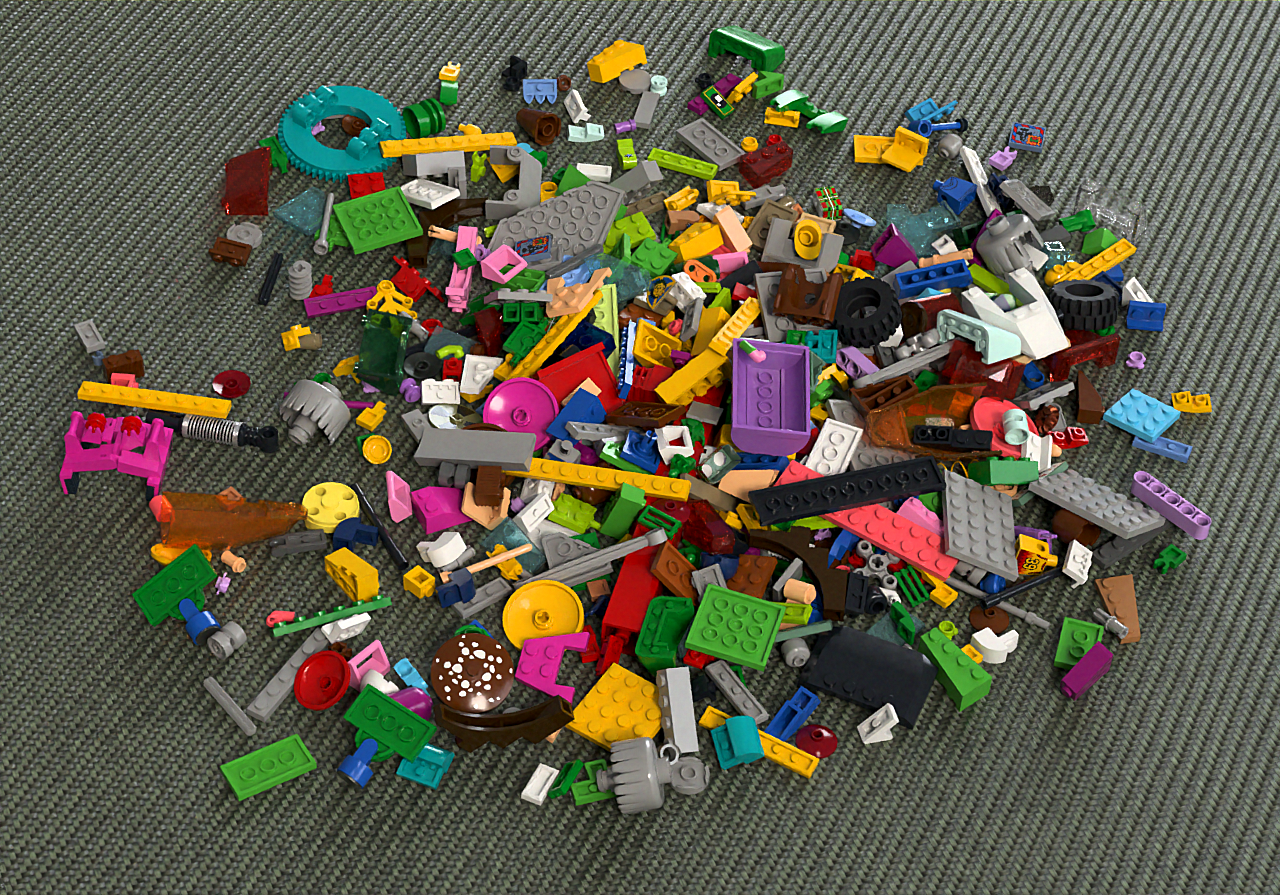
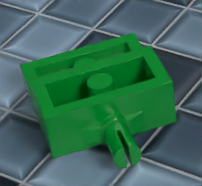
[459,288,502,326]

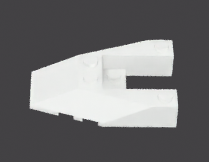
[961,267,1068,360]

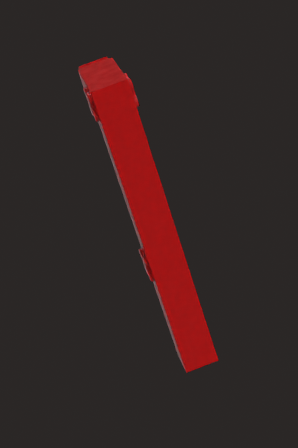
[601,364,728,657]

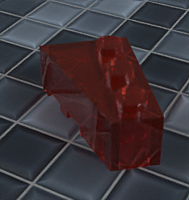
[739,141,793,189]
[683,499,735,555]

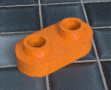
[682,259,717,282]

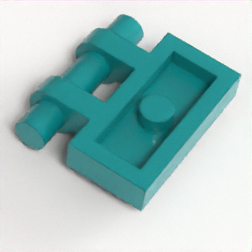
[805,330,838,363]

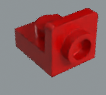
[849,249,876,271]

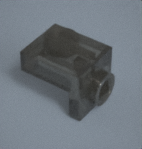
[1029,185,1054,206]

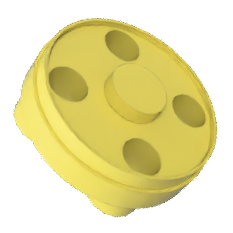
[302,482,359,533]

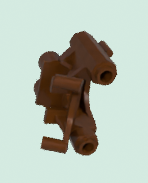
[772,267,844,327]

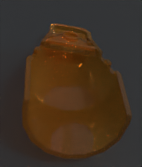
[865,382,1002,463]
[160,491,308,551]

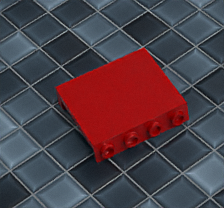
[531,342,630,414]

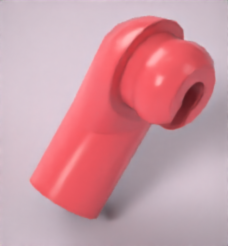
[266,611,295,627]

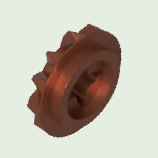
[1033,405,1059,434]

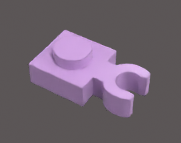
[989,146,1017,171]

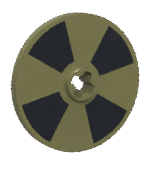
[428,403,483,429]

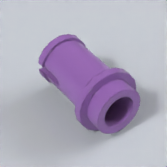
[614,119,636,134]

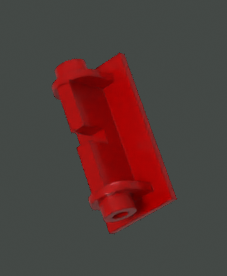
[595,635,624,677]

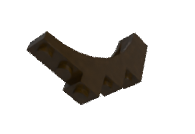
[404,197,488,269]
[749,526,848,622]
[433,695,575,753]

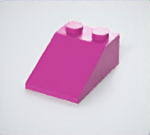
[411,486,473,535]

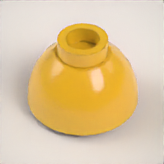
[1044,265,1067,287]

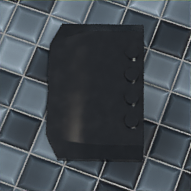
[797,626,939,730]

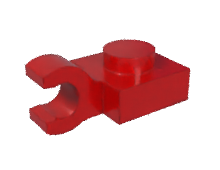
[309,274,333,298]

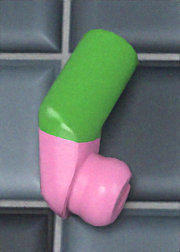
[739,340,766,363]

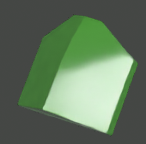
[1081,228,1118,256]

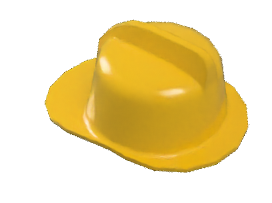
[794,220,822,260]

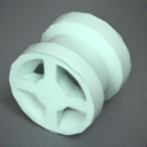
[650,75,667,96]

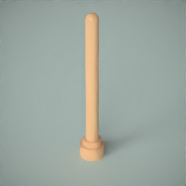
[439,543,533,585]

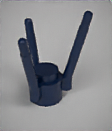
[584,595,611,620]

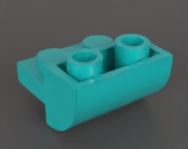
[711,716,765,770]
[396,743,455,790]

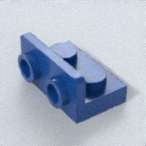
[1126,300,1166,331]

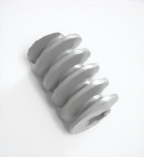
[288,260,313,300]

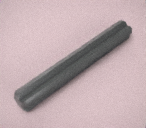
[545,244,604,280]

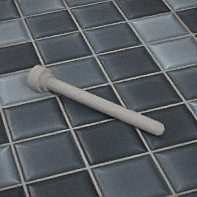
[313,193,334,255]

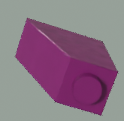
[870,223,918,268]
[1060,641,1113,701]

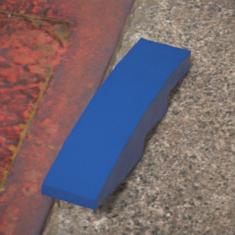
[827,529,860,569]

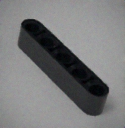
[703,259,764,309]

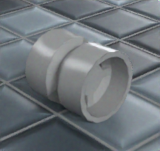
[954,560,988,587]
[207,621,247,660]

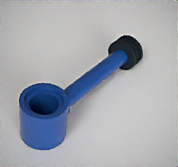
[908,118,968,137]

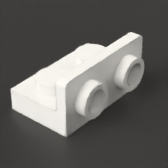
[669,272,707,314]
[419,379,460,405]
[1021,431,1052,473]
[520,478,555,505]
[1062,540,1093,589]
[321,612,371,644]

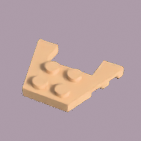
[546,267,612,318]

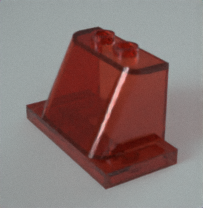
[1041,329,1121,382]
[943,339,1026,403]

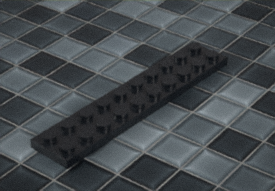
[748,455,947,527]

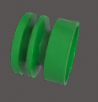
[402,97,446,139]

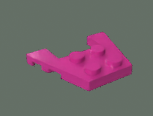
[515,632,590,706]

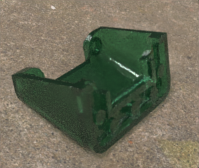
[352,308,413,397]

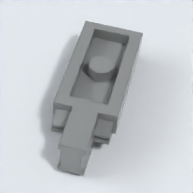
[740,184,786,210]

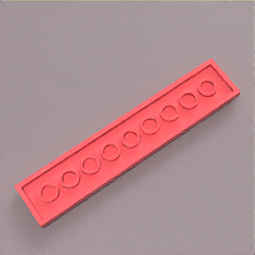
[773,460,959,582]

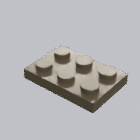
[746,198,798,252]

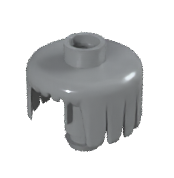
[976,214,1044,275]
[279,379,351,446]
[596,737,673,814]

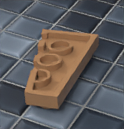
[1094,574,1141,644]

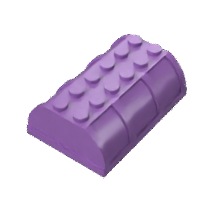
[731,338,810,456]

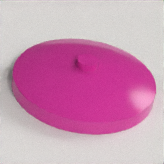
[483,377,560,453]

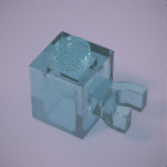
[1041,242,1076,270]

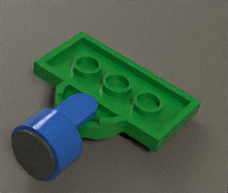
[132,544,221,645]
[337,684,437,789]

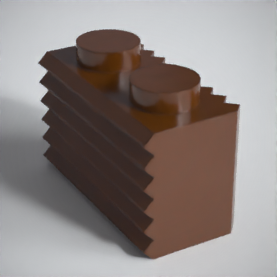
[101,349,145,384]
[475,466,506,507]

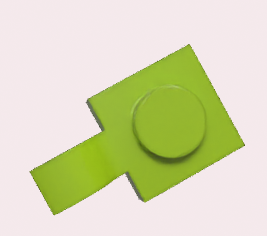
[471,151,487,182]

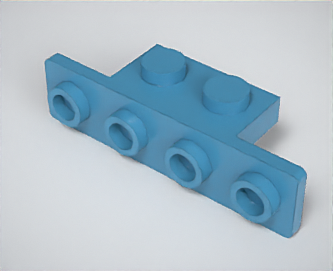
[904,97,958,130]

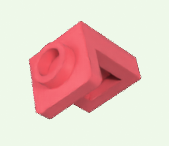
[111,373,139,388]

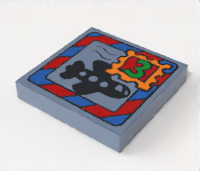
[1008,122,1046,153]
[515,235,552,263]

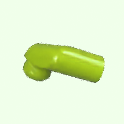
[435,345,464,359]

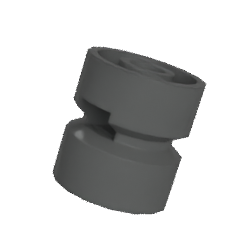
[438,461,471,489]

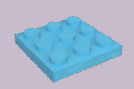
[1103,388,1181,443]

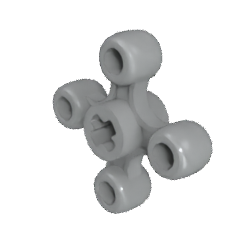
[894,328,941,361]
[852,540,901,590]

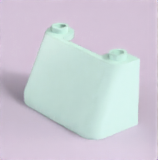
[937,309,1021,365]

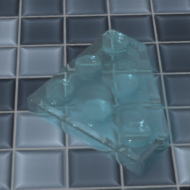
[273,186,326,236]
[886,204,940,257]
[584,252,655,304]

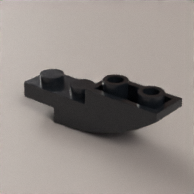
[913,425,993,453]

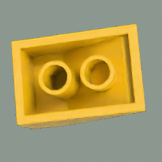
[632,319,682,369]

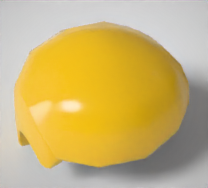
[362,435,392,464]

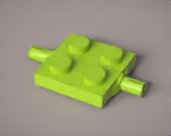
[548,493,601,534]

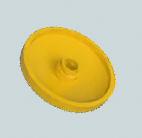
[502,580,584,652]

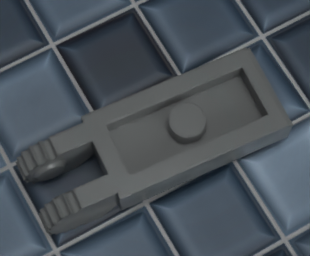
[269,529,327,557]

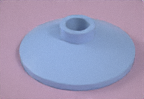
[843,209,876,228]

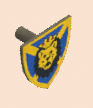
[647,275,678,311]

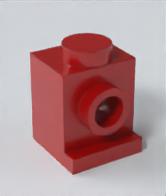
[443,357,463,387]

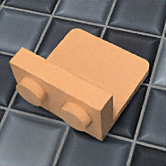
[461,482,511,531]

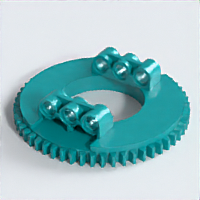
[278,85,406,183]

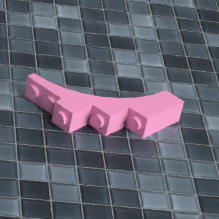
[445,226,478,313]

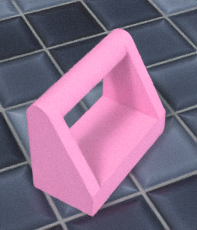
[481,244,528,284]
[713,251,749,282]
[386,471,412,523]
[348,640,390,693]

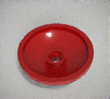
[294,650,351,711]

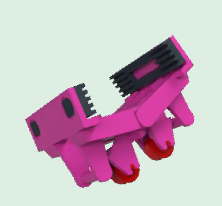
[59,411,174,501]

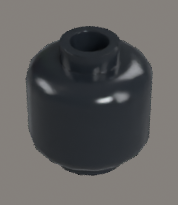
[864,585,888,615]

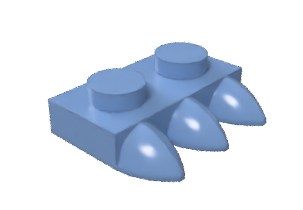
[523,79,557,104]

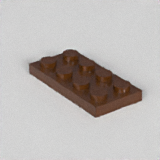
[605,401,686,429]

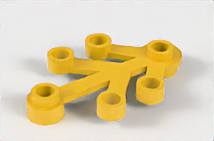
[366,280,417,338]

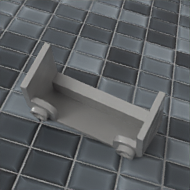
[485,145,542,220]
[761,217,845,273]

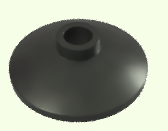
[833,221,860,246]
[404,352,441,380]

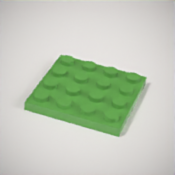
[332,186,423,255]
[685,583,786,672]

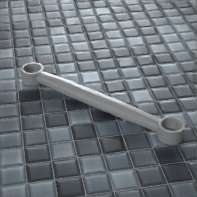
[852,336,969,389]
[513,527,668,591]

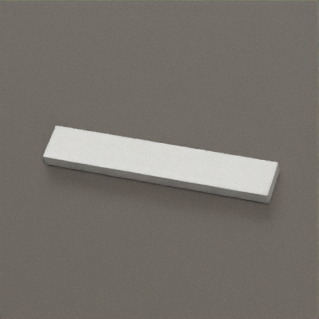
[959,146,1002,217]

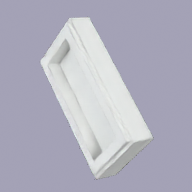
[577,163,612,182]
[521,763,559,806]

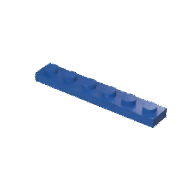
[616,321,636,399]

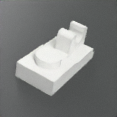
[563,89,591,123]

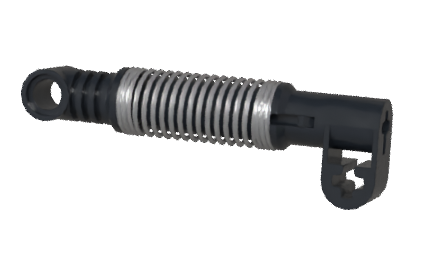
[145,409,279,453]

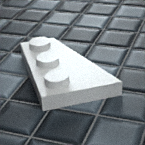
[460,354,504,394]

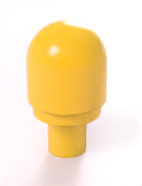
[458,124,482,135]

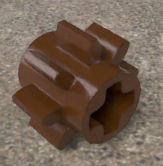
[328,642,352,662]

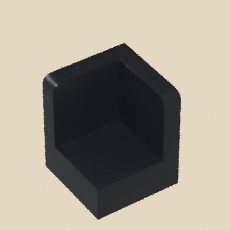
[502,55,527,81]

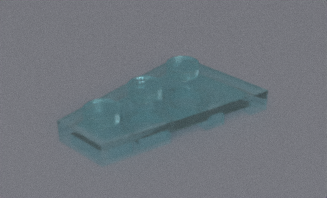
[905,200,961,238]
[480,516,547,573]

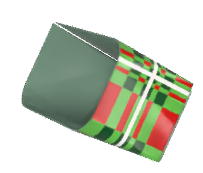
[694,445,742,484]

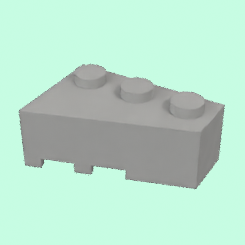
[402,150,465,179]
[609,160,663,205]

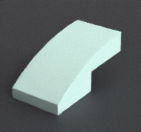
[567,123,604,142]

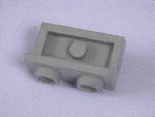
[691,564,728,604]

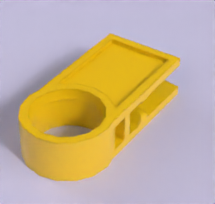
[540,182,558,203]

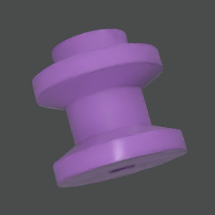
[398,378,421,402]

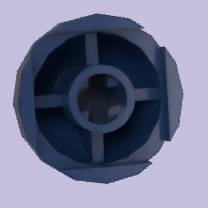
[699,552,739,580]

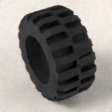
[831,277,902,348]
[1049,279,1119,331]

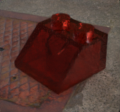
[474,306,504,357]

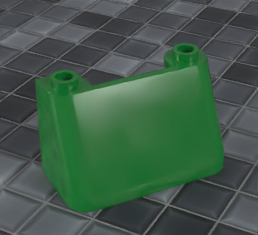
[708,25,785,75]
[635,596,696,679]

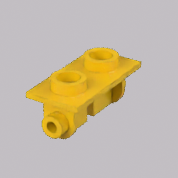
[764,107,800,128]
[663,186,699,211]
[485,544,523,581]

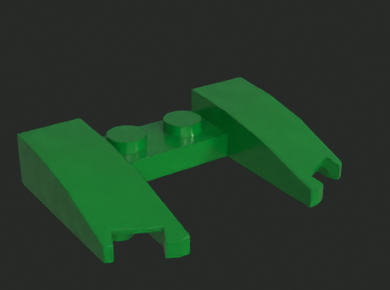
[769,89,849,134]

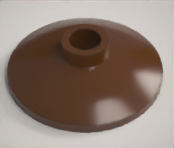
[342,114,370,137]
[969,604,1009,635]

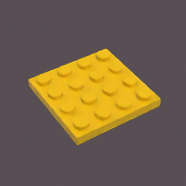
[565,663,662,753]

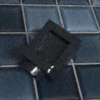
[690,675,717,703]

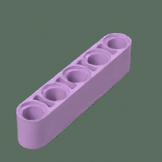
[836,346,908,408]
[1131,471,1211,540]

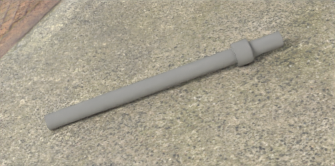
[945,576,1051,630]

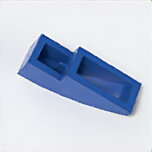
[764,686,821,742]

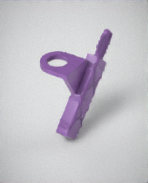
[1014,526,1057,554]

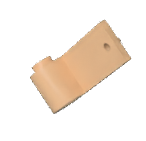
[779,578,816,641]

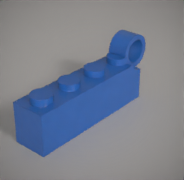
[893,259,973,300]

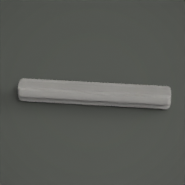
[203,676,257,736]

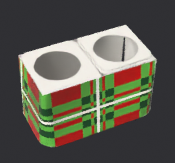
[813,186,842,221]

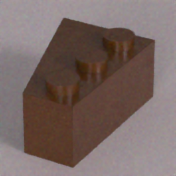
[849,375,919,427]

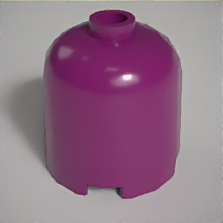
[387,687,433,721]

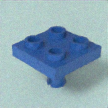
[620,430,662,474]

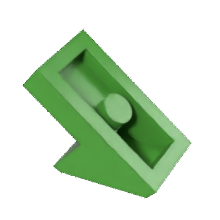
[752,71,784,100]

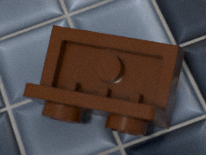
[208,237,252,267]

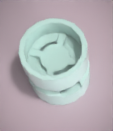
[1002,409,1030,445]

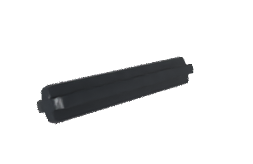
[258,252,283,306]

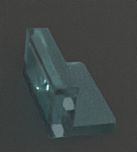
[428,224,459,261]

